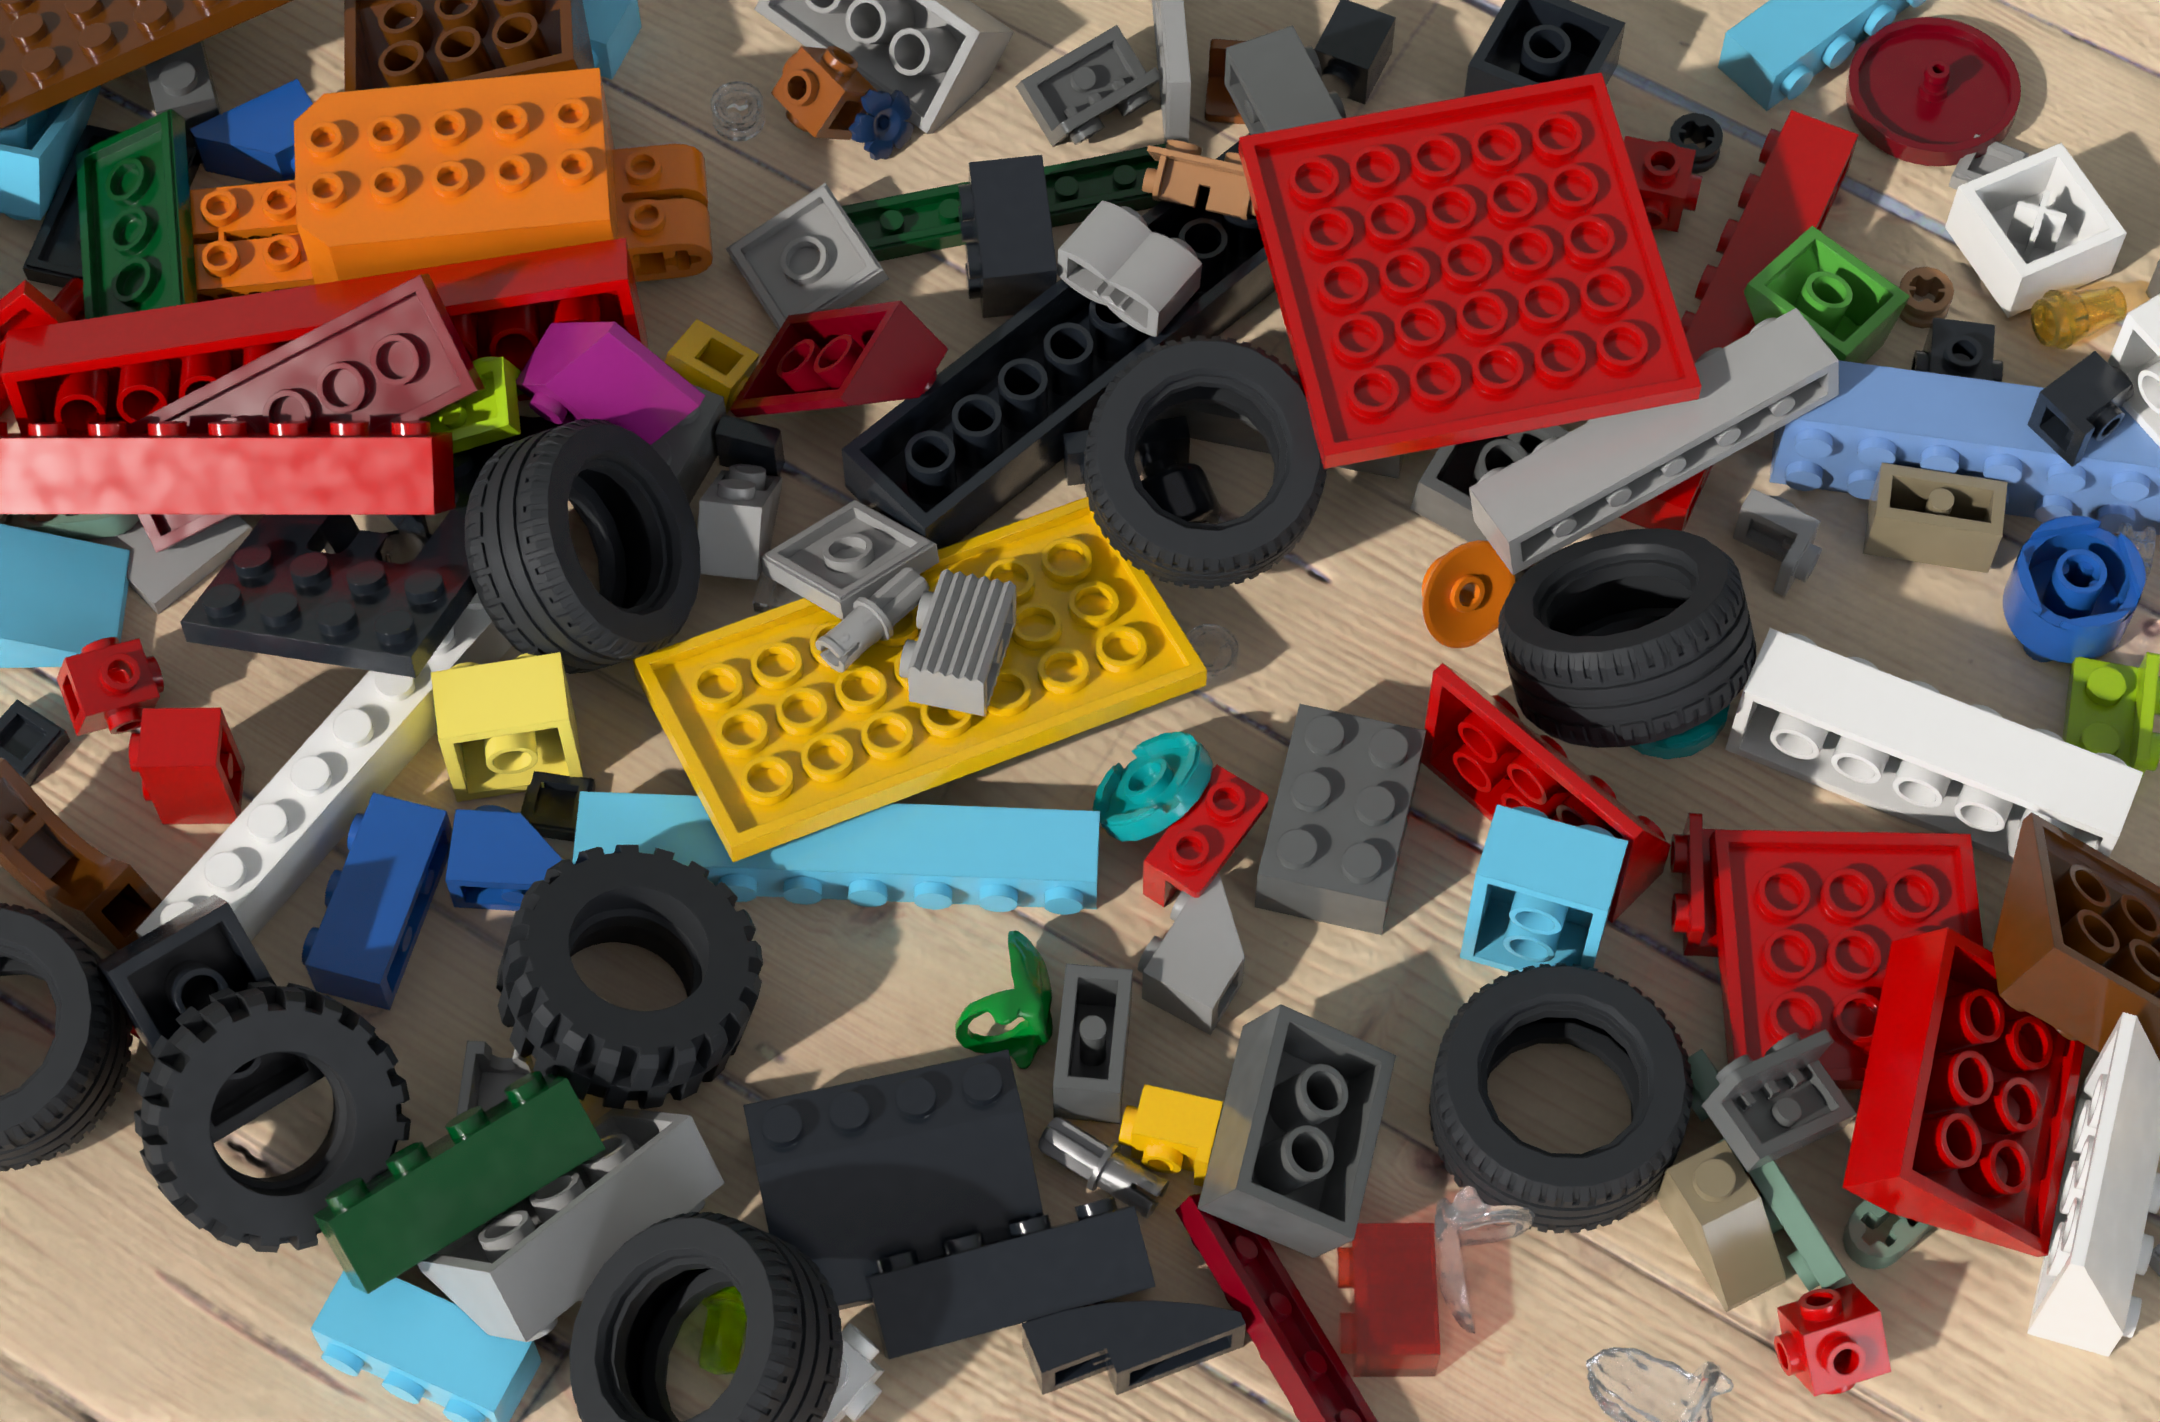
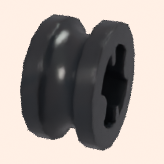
[1668,113,1723,174]

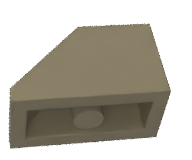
[1657,1140,1786,1312]

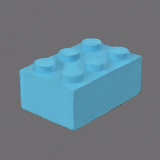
[1459,804,1628,972]

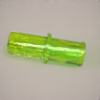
[698,1286,747,1375]

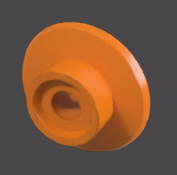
[1422,540,1515,648]

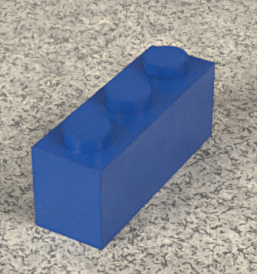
[302,793,452,1010]

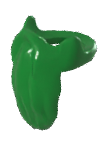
[955,931,1053,1069]

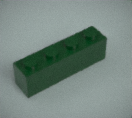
[313,1071,606,1294]

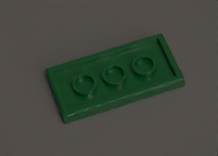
[76,109,198,319]

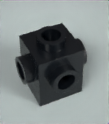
[1911,317,2003,382]

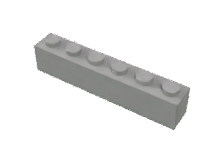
[1469,308,1839,575]

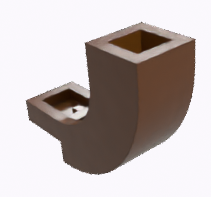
[0,757,162,953]

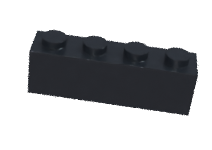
[865,1196,1156,1359]

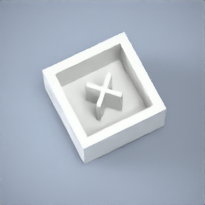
[1945,143,2127,318]

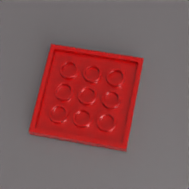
[1709,830,1984,1089]

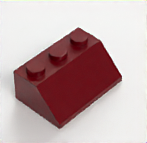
[729,300,949,417]

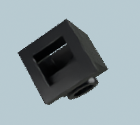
[2027,351,2134,467]

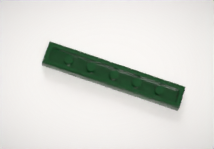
[841,143,1166,262]

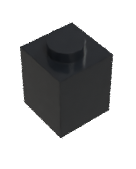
[1314,0,1396,105]

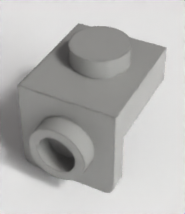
[1733,488,1822,597]

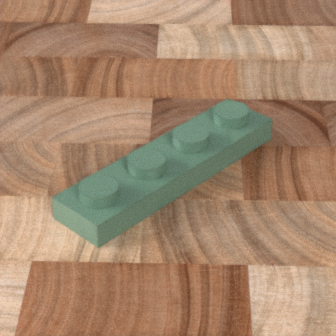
[1687,1049,1853,1291]

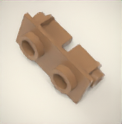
[1142,140,1256,221]

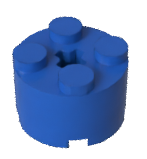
[2003,516,2146,663]

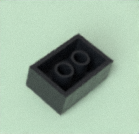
[97,894,325,1144]

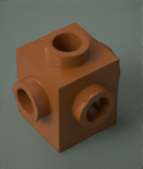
[771,46,878,140]

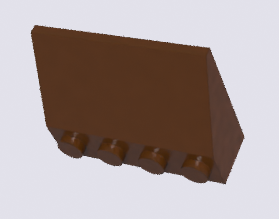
[344,0,595,92]
[1992,812,2160,1061]

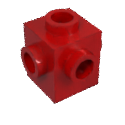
[1624,136,1703,232]
[56,637,164,736]
[1774,1283,1891,1397]

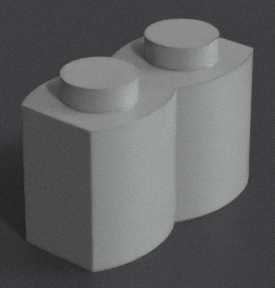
[1057,201,1202,337]

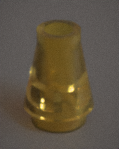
[2031,286,2127,349]

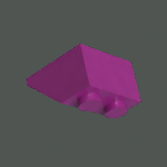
[516,321,705,445]

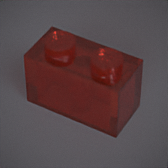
[1336,1223,1441,1377]

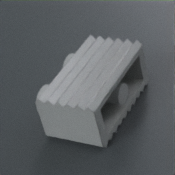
[899,569,1016,716]

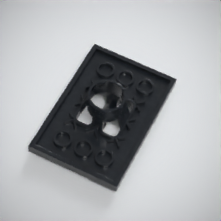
[180,416,563,678]

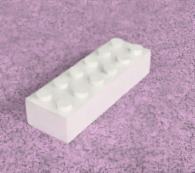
[1725,628,2144,863]

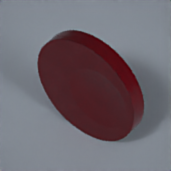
[1846,17,2021,166]

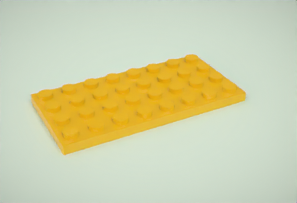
[633,497,1207,862]

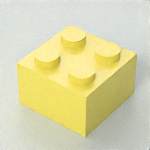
[431,652,584,802]

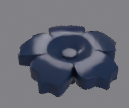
[849,89,914,160]

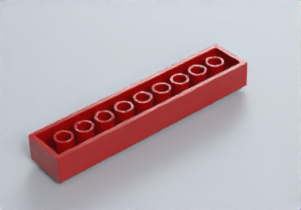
[0,238,648,433]

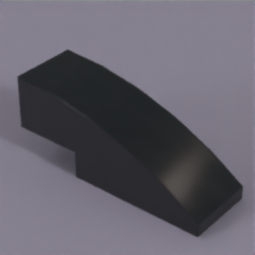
[1022,1300,1246,1395]

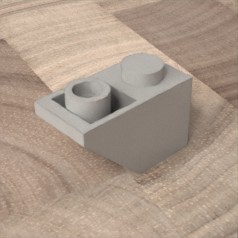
[697,464,782,580]
[1137,873,1245,1035]

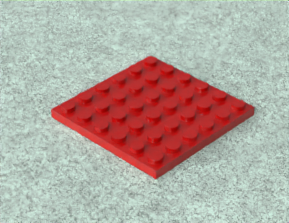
[1238,72,1702,469]

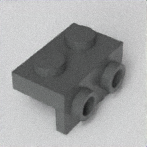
[1015,25,1162,147]
[1701,1029,1857,1172]

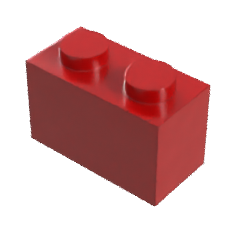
[129,707,245,825]

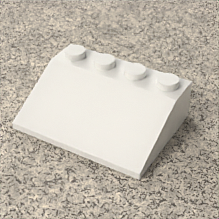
[2027,1012,2160,1357]

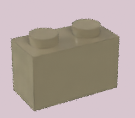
[1863,463,2008,573]

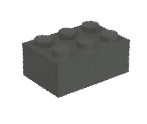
[1255,704,1426,935]
[1197,1004,1396,1258]

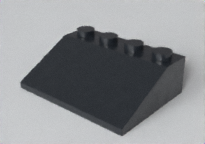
[743,1049,1044,1310]

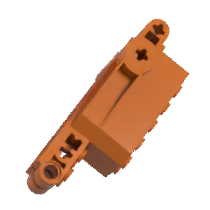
[190,68,713,302]

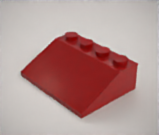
[1421,663,1671,923]
[1842,927,2085,1257]

